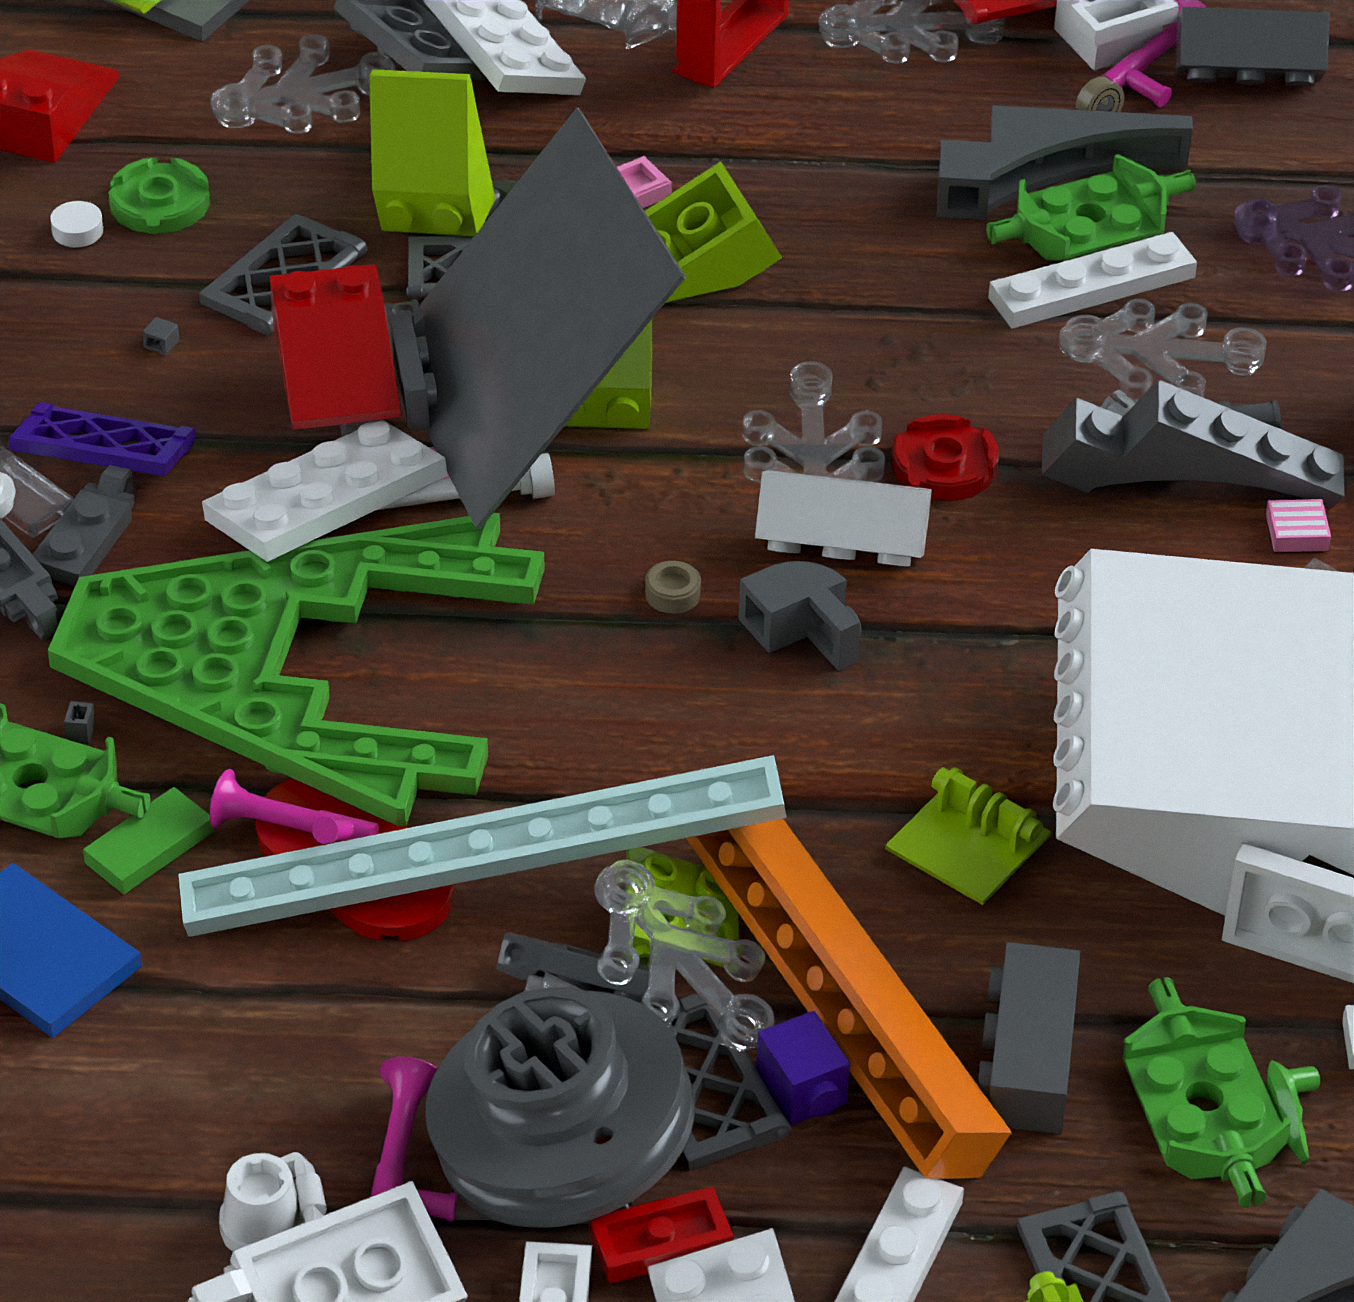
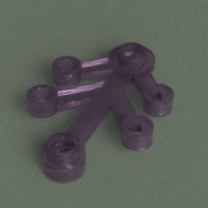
[1234,185,1354,291]

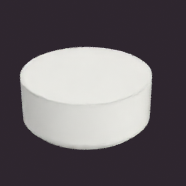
[50,201,103,248]

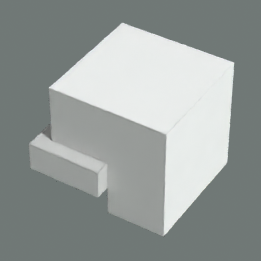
[1054,0,1179,70]

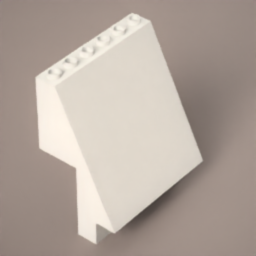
[1053,549,1354,916]

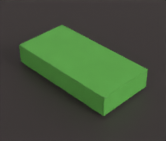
[83,787,214,895]

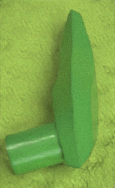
[1266,1060,1320,1165]

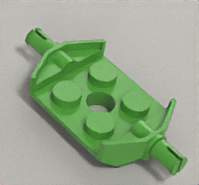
[986,154,1196,260]
[0,703,150,838]
[1122,977,1291,1208]

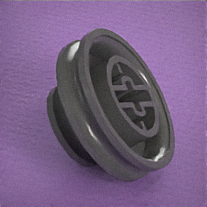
[425,987,695,1228]

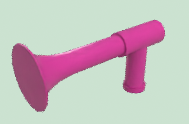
[1101,0,1206,108]
[210,769,379,844]
[370,1057,458,1222]

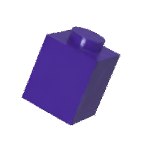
[756,1010,850,1125]

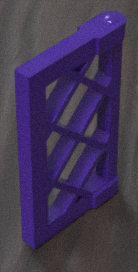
[9,402,196,476]

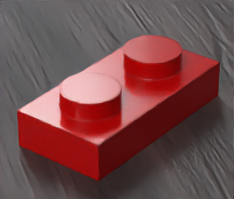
[589,1186,734,1284]

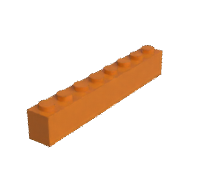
[686,819,1012,1179]

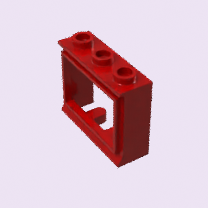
[672,0,789,89]

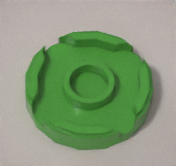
[108,157,210,234]

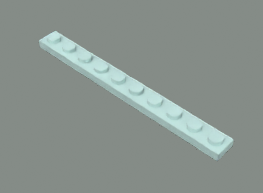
[179,755,787,937]

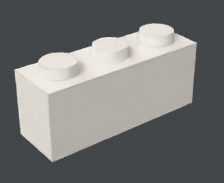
[755,470,932,566]

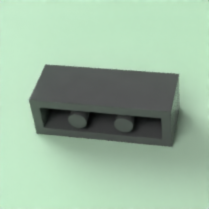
[1175,7,1330,87]
[978,942,1081,1134]

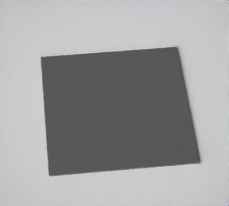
[390,108,686,530]

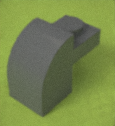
[739,561,862,671]

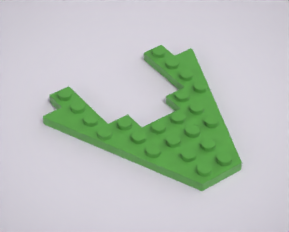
[48,513,545,827]

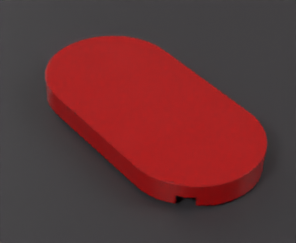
[255,778,454,941]

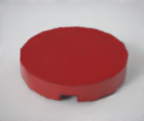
[891,414,999,501]

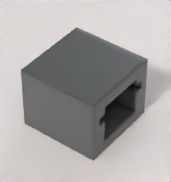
[142,317,180,355]
[64,701,96,744]

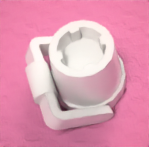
[219,1152,327,1252]

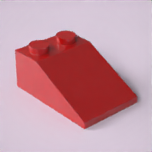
[0,49,119,163]
[269,264,401,430]

